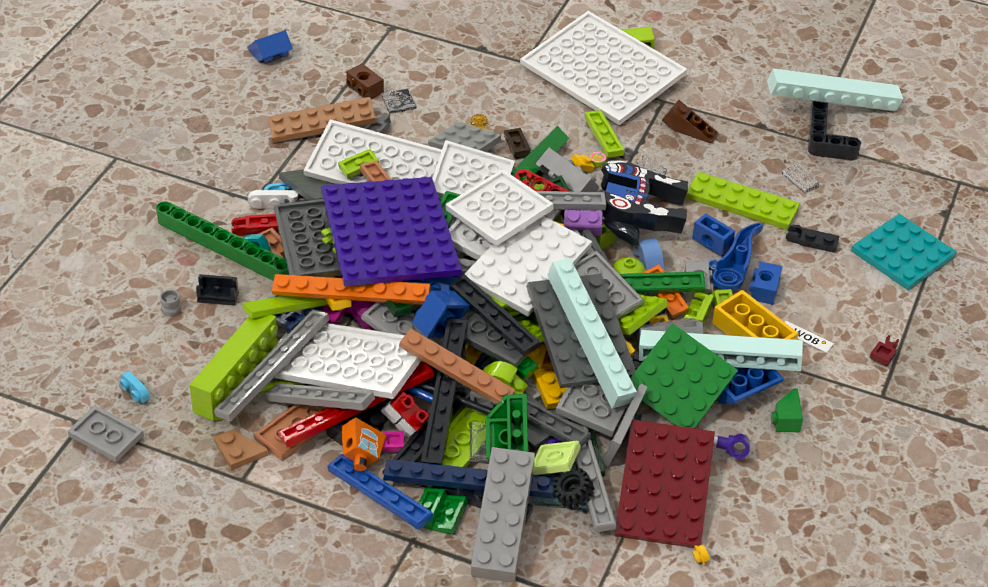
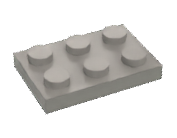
[67,405,144,463]

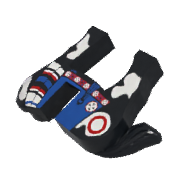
[601,160,688,247]

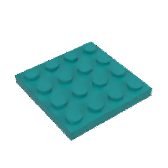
[851,213,957,291]

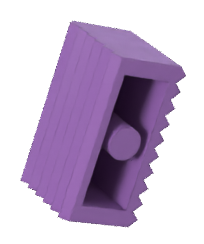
[564,209,603,236]

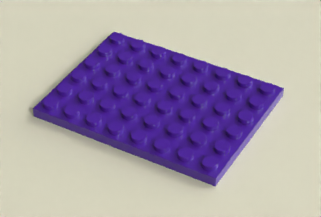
[321,177,462,286]

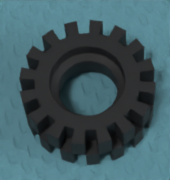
[553,467,595,509]

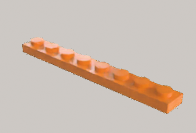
[272,274,431,305]

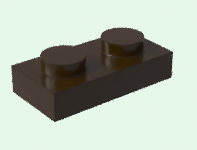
[504,128,531,158]

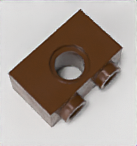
[346,63,384,99]

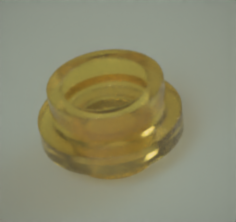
[470,114,488,129]

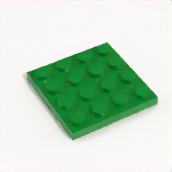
[630,323,738,428]

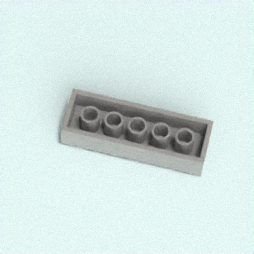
[471,447,535,583]

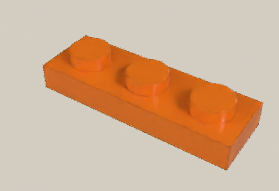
[643,265,689,319]

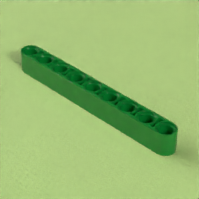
[156,201,289,281]

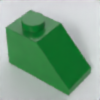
[771,388,803,432]

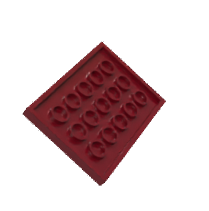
[614,420,715,548]

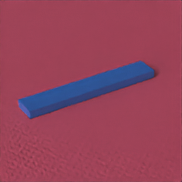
[327,454,434,530]

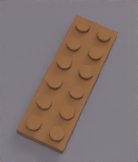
[268,97,376,143]

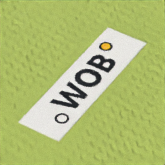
[785,321,834,353]

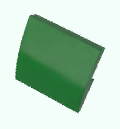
[418,488,468,534]

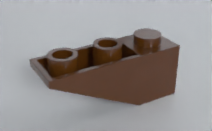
[662,100,719,144]

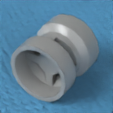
[160,289,181,317]

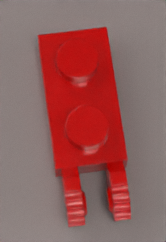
[231,214,279,236]

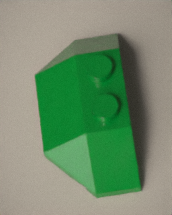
[485,394,528,461]

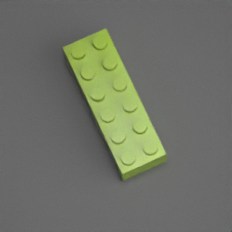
[189,315,279,421]

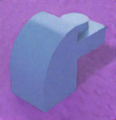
[632,238,665,270]

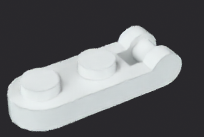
[248,190,299,209]

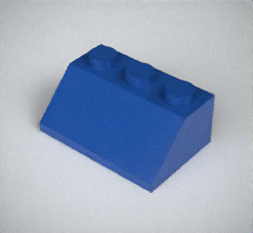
[717,367,784,404]

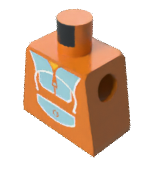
[342,417,386,471]

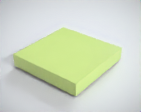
[533,441,581,475]

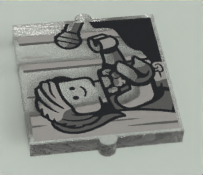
[381,88,417,114]

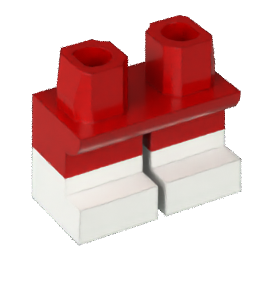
[381,391,429,438]

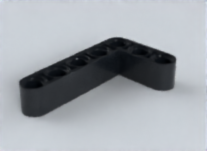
[808,101,861,160]

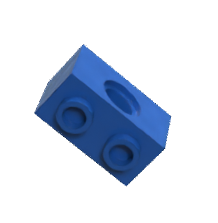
[692,213,735,256]
[749,261,783,305]

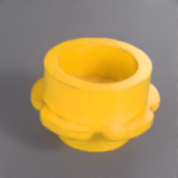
[692,544,710,565]

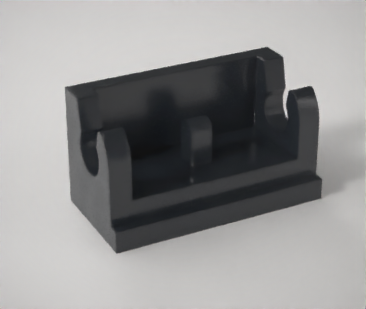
[196,274,239,306]

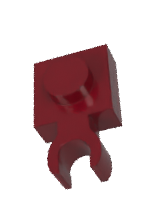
[870,335,899,366]

